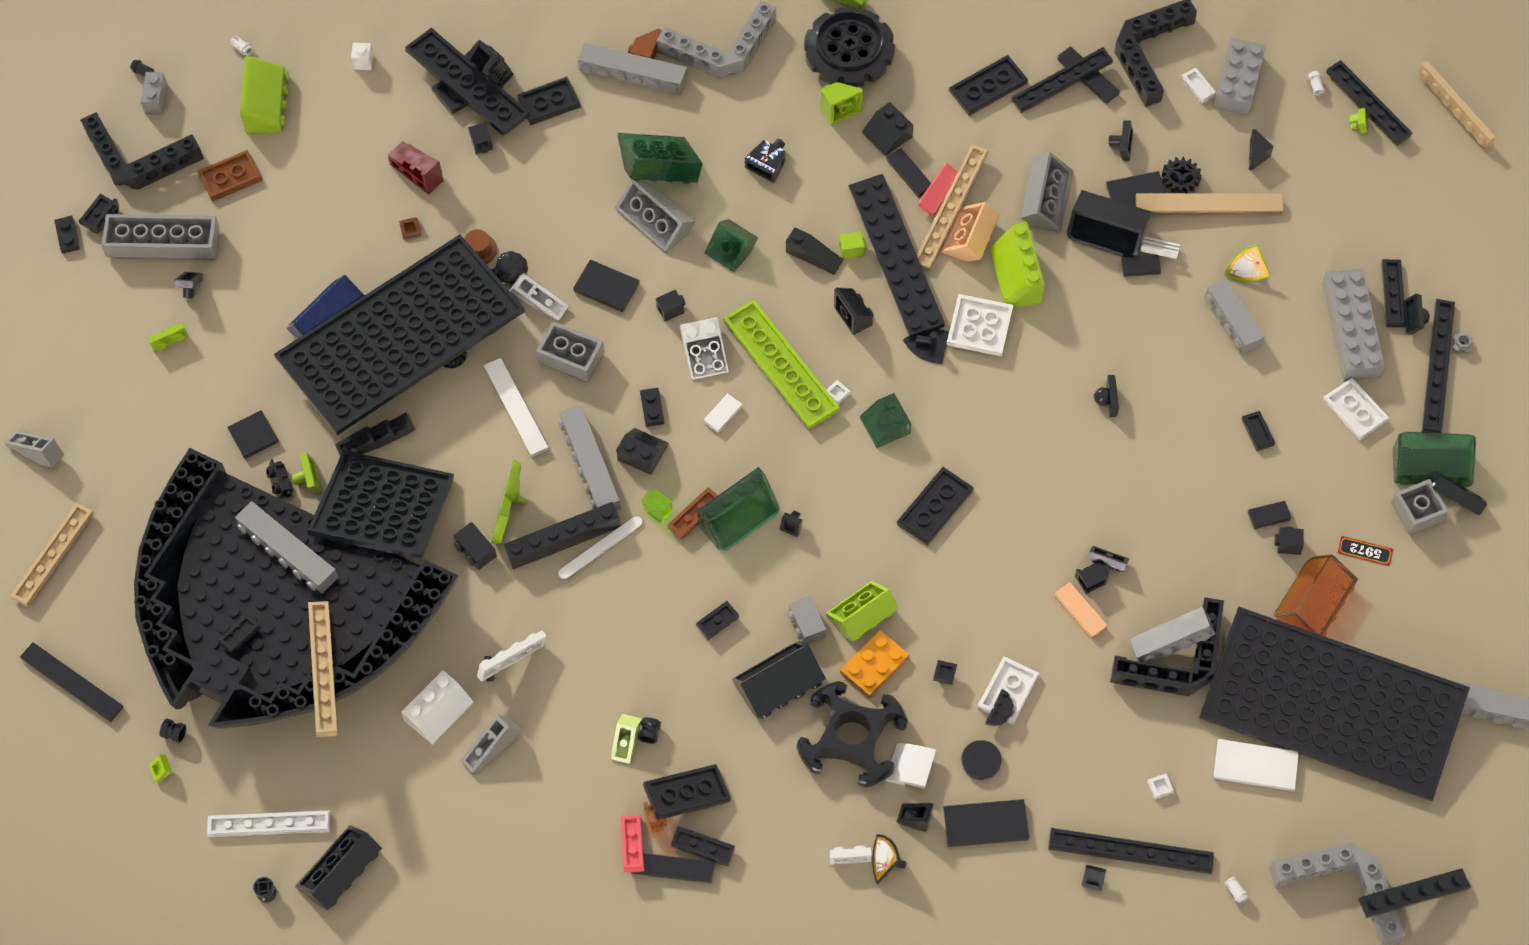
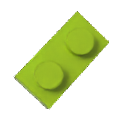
[147,322,188,352]

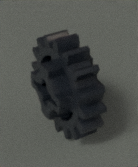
[1161,157,1202,193]

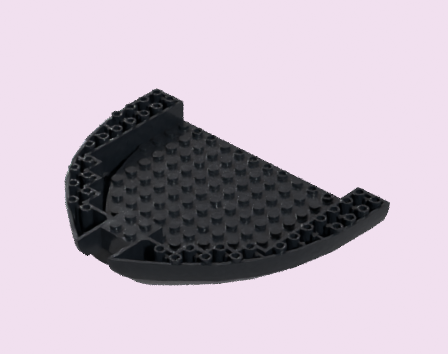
[134,448,459,729]

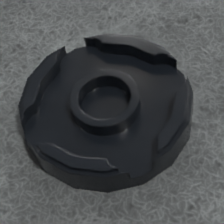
[961,740,1002,780]

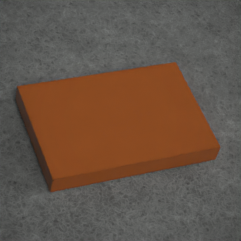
[198,150,262,201]

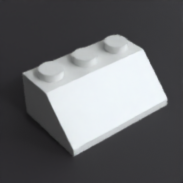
[401,670,474,745]

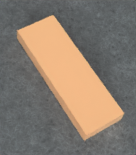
[1054,582,1107,639]

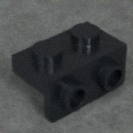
[79,193,119,235]

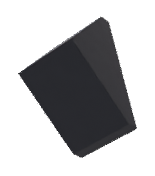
[1249,129,1274,170]
[896,803,934,832]

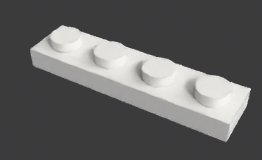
[477,631,547,682]

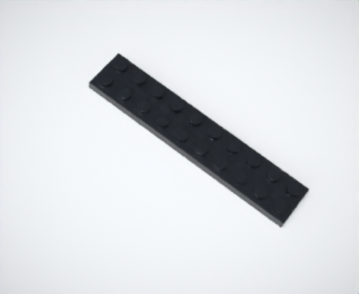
[849,173,945,339]

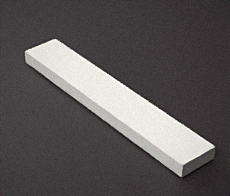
[484,358,549,458]
[207,811,331,837]

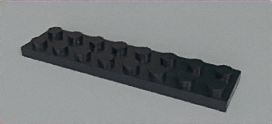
[405,27,530,136]

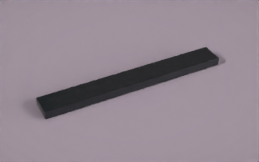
[1421,299,1455,436]
[1048,828,1214,874]

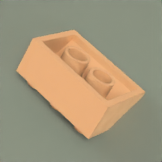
[941,202,999,262]

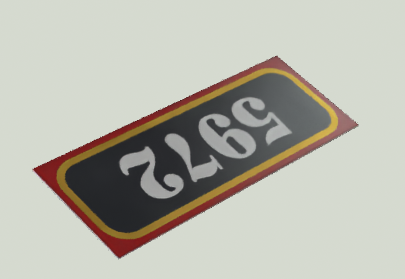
[1338,536,1393,566]

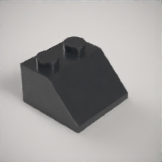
[862,102,914,157]
[834,287,874,335]
[616,428,669,475]

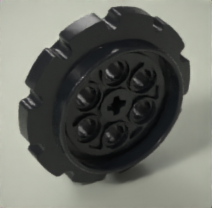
[804,7,895,87]

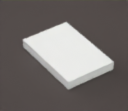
[1322,378,1390,441]
[977,656,1040,725]

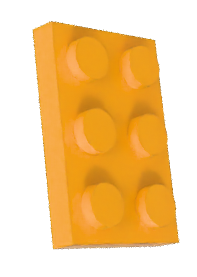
[840,630,909,698]

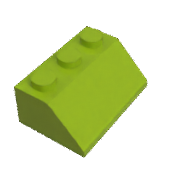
[825,580,899,641]

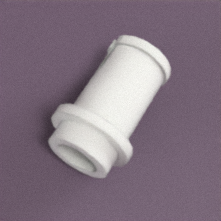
[230,36,253,56]
[1308,71,1325,95]
[1224,877,1249,904]

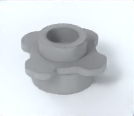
[1453,334,1473,353]

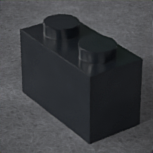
[453,522,497,570]

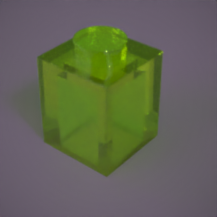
[642,488,673,523]

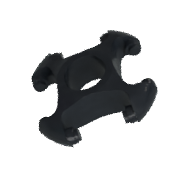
[796,681,908,788]

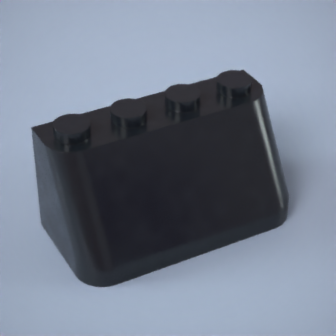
[1067,190,1152,257]
[732,641,826,719]

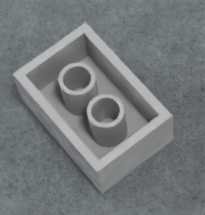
[536,321,605,382]

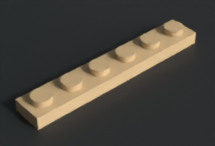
[1418,60,1495,150]
[10,502,94,607]

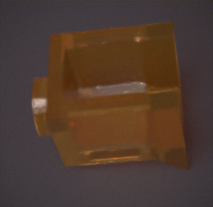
[643,802,667,832]

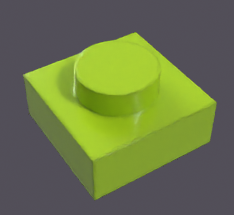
[149,755,172,782]

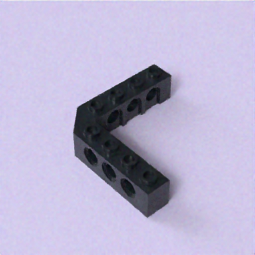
[1115,0,1197,107]
[80,112,204,190]
[1110,597,1224,696]

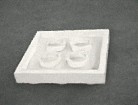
[947,294,1013,357]

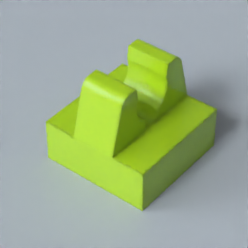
[1349,108,1368,134]

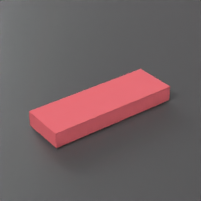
[917,163,958,216]
[620,815,644,873]

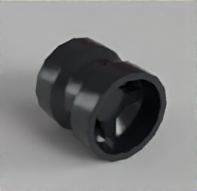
[638,717,661,744]
[159,718,187,743]
[253,877,277,903]

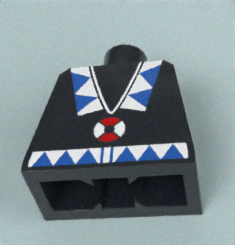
[745,139,786,183]

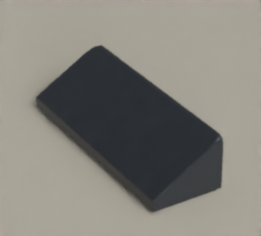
[1432,471,1487,515]

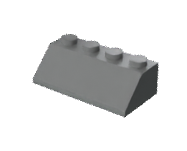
[1021,152,1073,232]
[615,177,695,252]

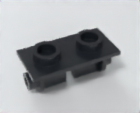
[266,459,293,499]

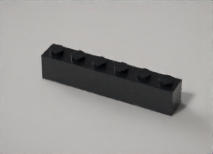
[504,502,621,570]

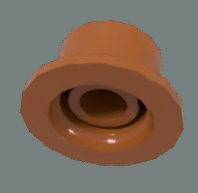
[464,229,497,264]

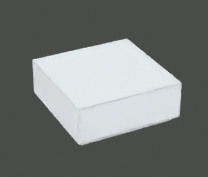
[827,380,851,405]
[1147,773,1174,800]

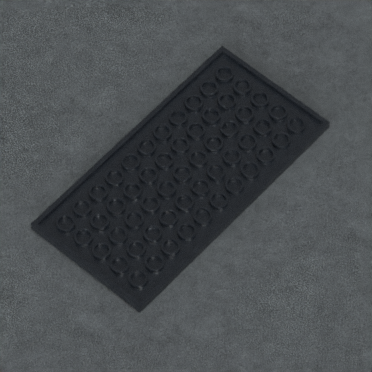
[274,234,525,435]
[1199,606,1470,801]

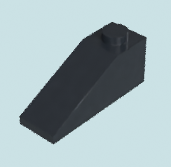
[786,227,843,275]

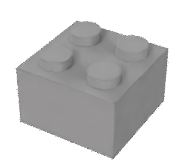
[1391,479,1449,535]

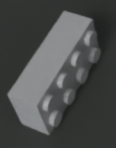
[1213,38,1266,115]

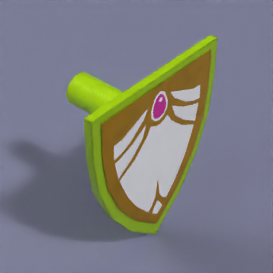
[1224,243,1271,282]

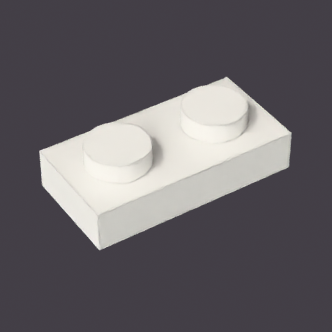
[830,846,871,864]

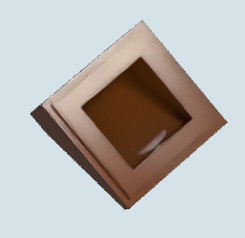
[399,217,421,239]

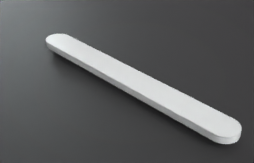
[558,516,642,579]

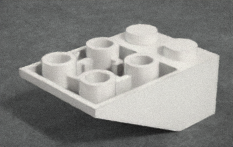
[679,317,729,380]

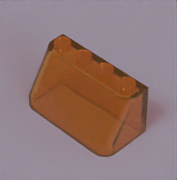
[1274,554,1358,636]

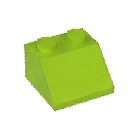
[820,82,863,125]

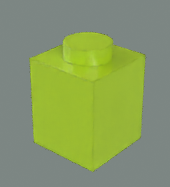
[839,231,867,259]

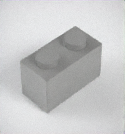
[141,72,168,115]
[787,596,826,644]

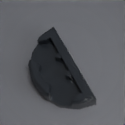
[985,689,1014,726]

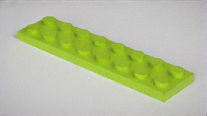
[723,299,840,430]

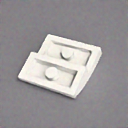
[886,743,936,789]

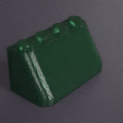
[1393,432,1476,488]
[697,467,779,551]

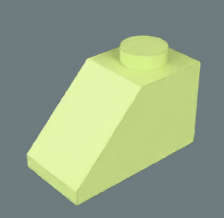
[611,714,642,764]

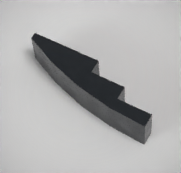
[335,412,416,456]

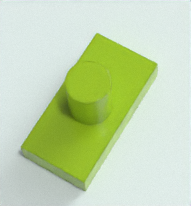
[292,453,322,495]

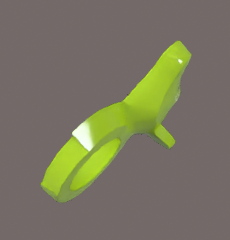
[491,459,527,545]

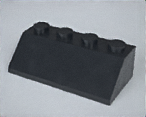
[295,825,382,910]

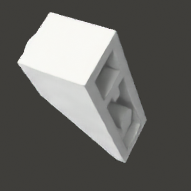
[509,273,569,321]

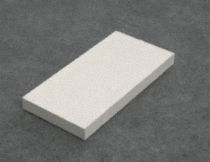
[1213,739,1298,792]

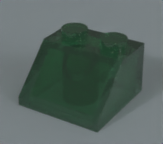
[704,219,758,272]
[860,393,911,448]

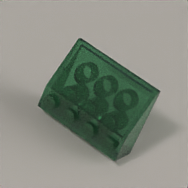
[617,133,703,184]

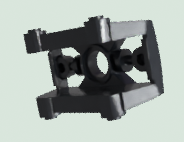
[465,40,514,88]

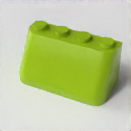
[240,56,289,133]
[990,221,1045,308]

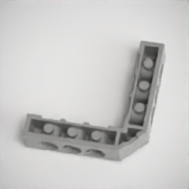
[656,1,776,79]
[1269,843,1405,945]

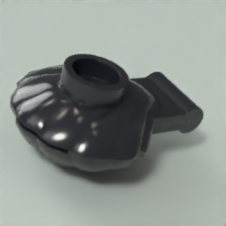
[491,251,528,285]

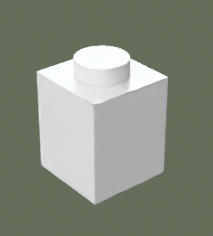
[351,43,374,70]

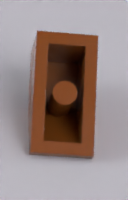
[628,29,662,59]

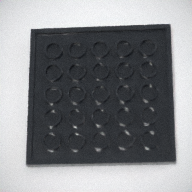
[308,450,454,560]

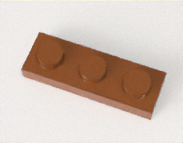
[668,487,722,540]

